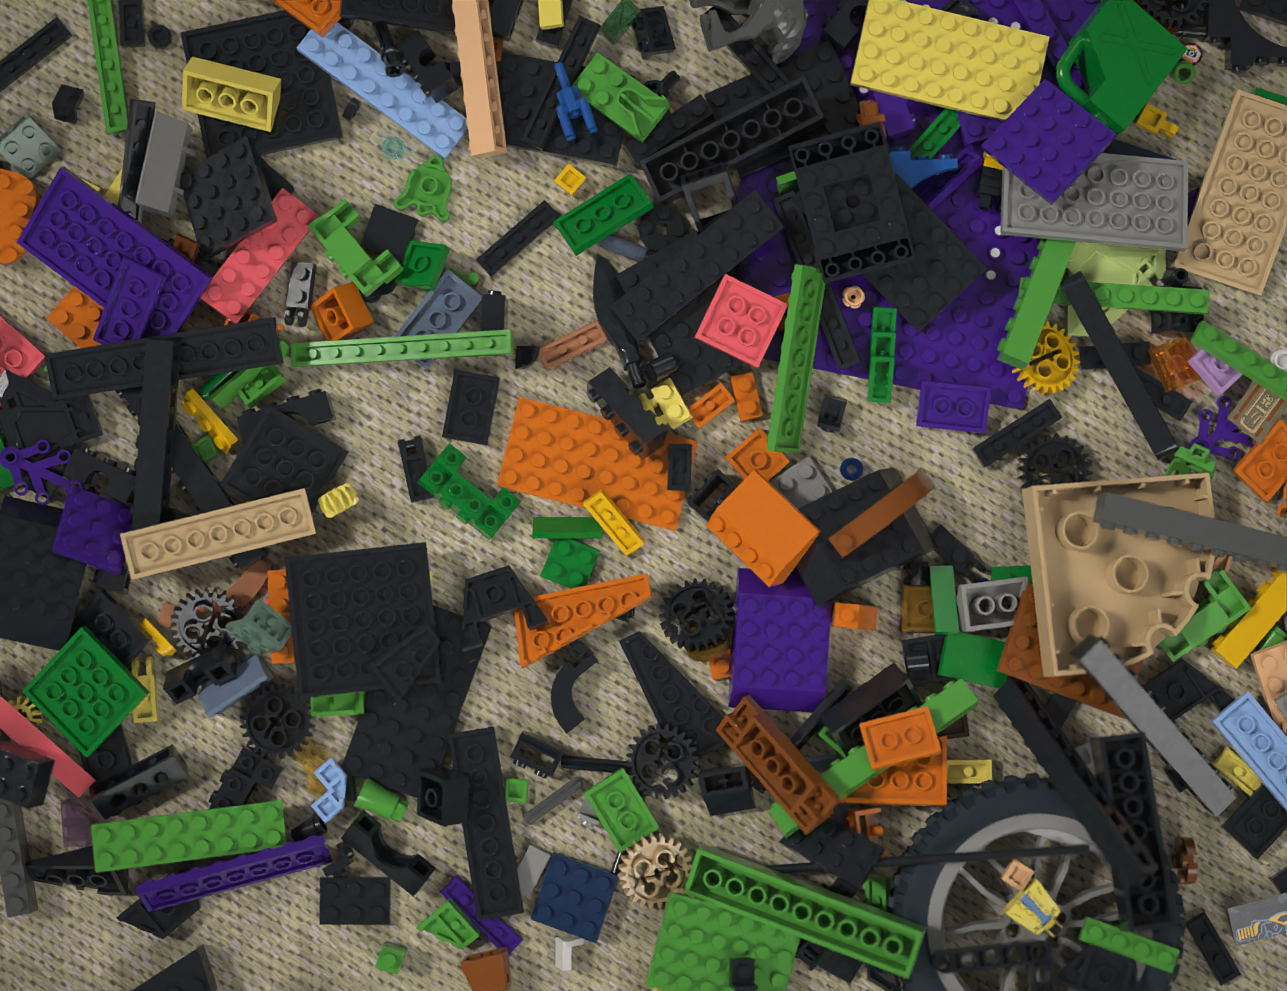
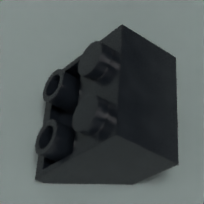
[698,762,756,816]

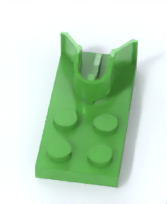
[571,52,670,143]

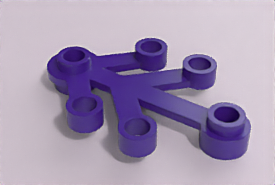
[1189,396,1256,461]
[0,440,85,506]

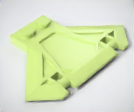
[1065,242,1166,337]

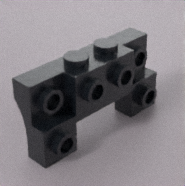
[208,746,285,809]

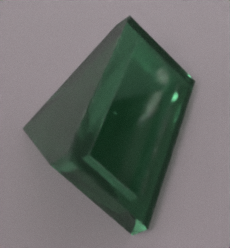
[599,0,642,46]

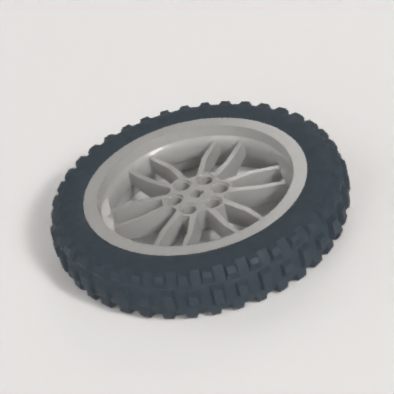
[887,773,1186,991]

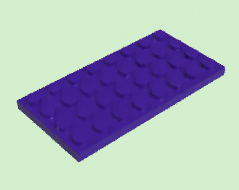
[16,166,213,338]

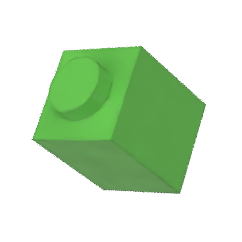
[375,941,408,975]

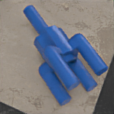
[554,62,598,141]

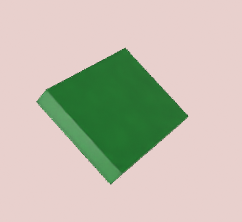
[938,632,1008,689]

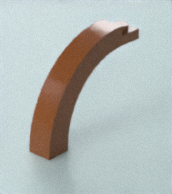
[828,468,935,558]

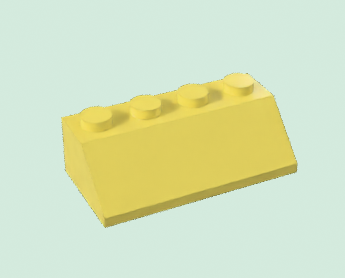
[182,57,281,132]

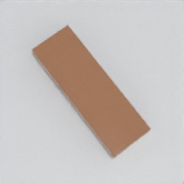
[539,320,608,371]

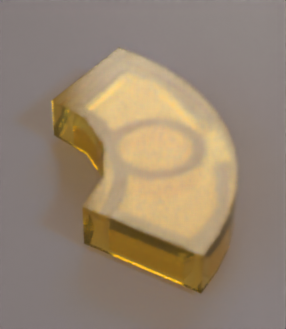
[295,738,328,798]

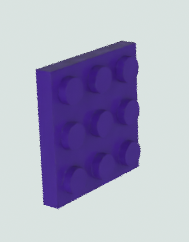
[52,486,133,575]

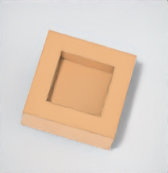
[1001,859,1035,892]

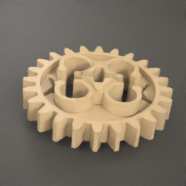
[618,833,693,909]

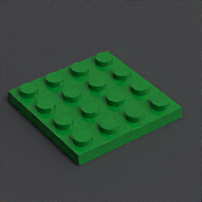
[22,626,150,758]

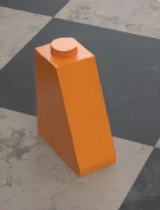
[830,603,877,630]

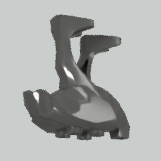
[689,0,808,65]

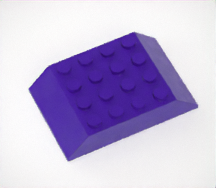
[728,568,832,712]

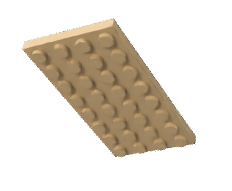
[1172,89,1287,296]

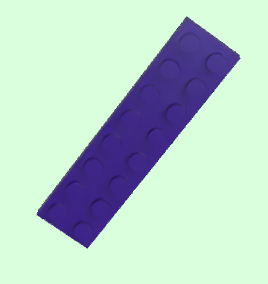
[136,835,333,912]

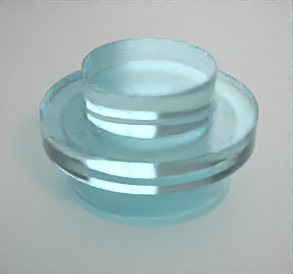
[382,136,405,160]

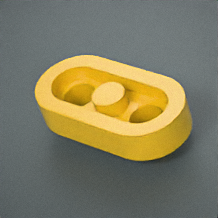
[139,617,177,657]

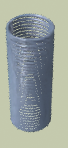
[600,234,648,263]

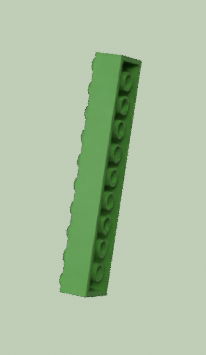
[684,844,927,978]

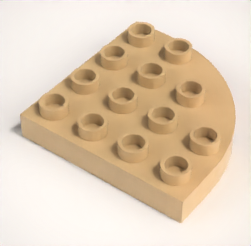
[1022,473,1215,677]

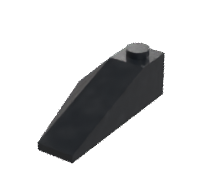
[25,845,128,895]

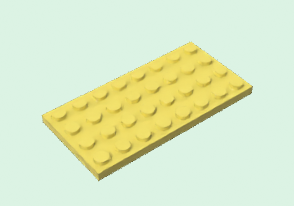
[850,0,1049,122]

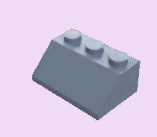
[198,653,275,718]

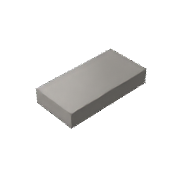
[518,844,551,897]

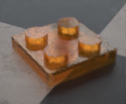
[1148,336,1202,393]

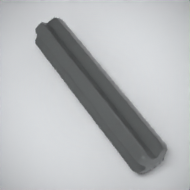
[523,776,584,825]

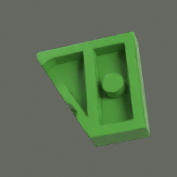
[416,898,481,950]

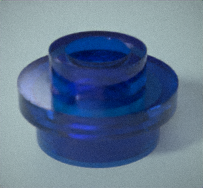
[840,458,863,481]

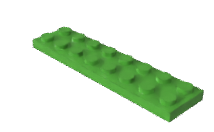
[767,264,826,453]
[91,800,287,872]

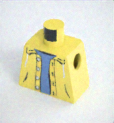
[1002,877,1063,937]

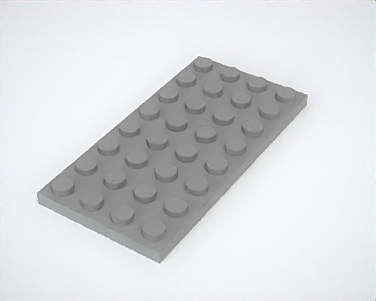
[1000,153,1188,252]

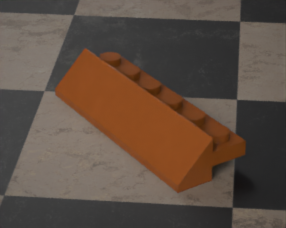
[716,695,842,835]

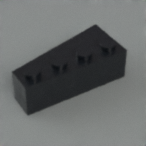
[586,367,668,460]
[131,944,218,991]

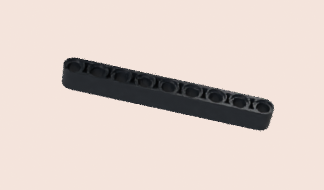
[1060,271,1179,461]

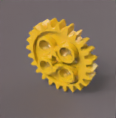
[1012,321,1080,395]

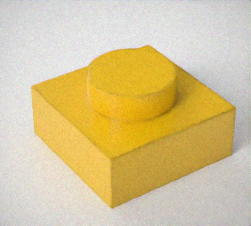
[554,163,586,196]

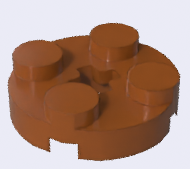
[1172,837,1198,885]

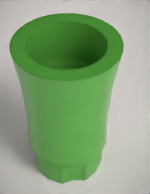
[353,777,409,823]

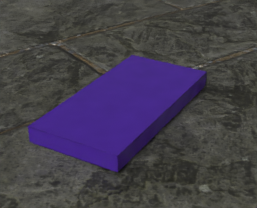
[93,256,167,345]

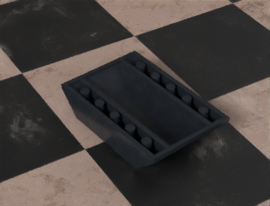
[795,467,938,608]
[0,495,87,651]

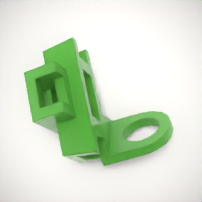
[1165,443,1216,479]

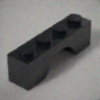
[624,94,714,169]
[236,389,336,443]
[340,810,436,897]

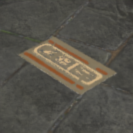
[1228,382,1287,444]

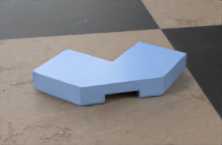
[311,757,347,823]

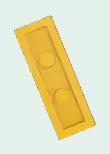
[182,389,238,454]
[583,489,645,556]

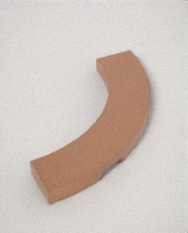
[156,560,274,629]

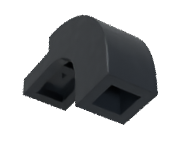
[551,653,599,734]

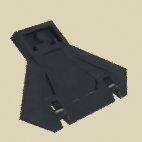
[0,369,103,500]

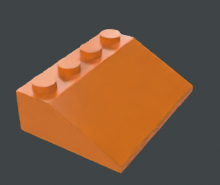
[705,470,821,587]

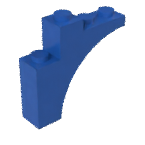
[890,147,958,188]

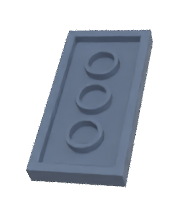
[394,269,482,370]

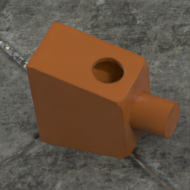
[460,946,512,991]

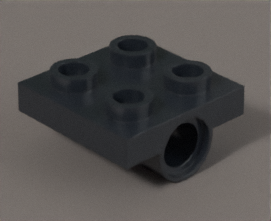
[901,635,953,686]

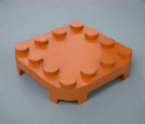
[0,169,40,264]

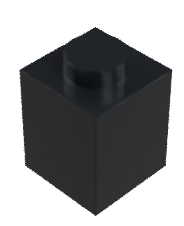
[94,568,131,595]

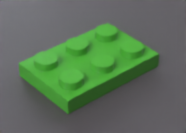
[583,768,659,853]

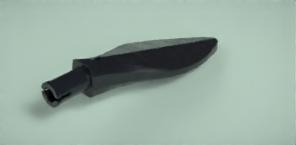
[593,256,647,389]

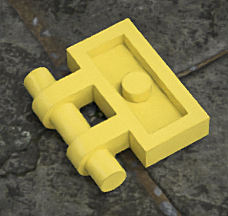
[638,378,693,429]

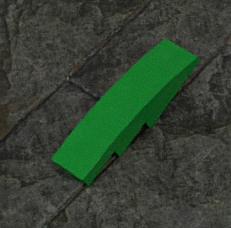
[867,306,897,403]

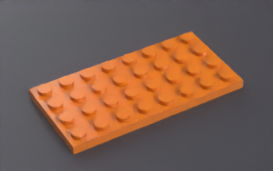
[497,397,698,531]

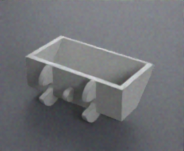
[135,112,196,217]

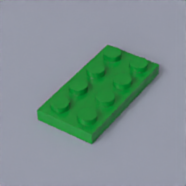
[553,173,654,256]

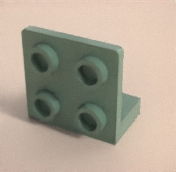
[0,112,61,179]
[225,599,292,654]

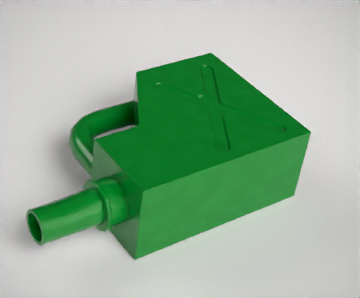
[1056,0,1188,136]

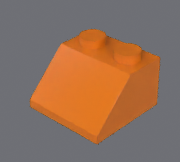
[311,282,374,341]

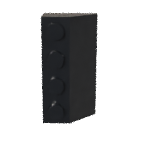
[819,662,923,757]

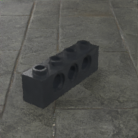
[90,744,188,820]

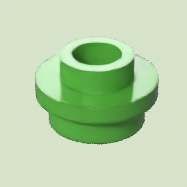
[1172,61,1195,84]

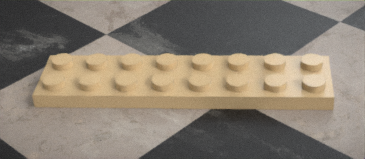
[120,488,317,580]

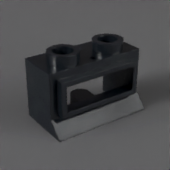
[687,469,738,522]
[510,731,565,779]

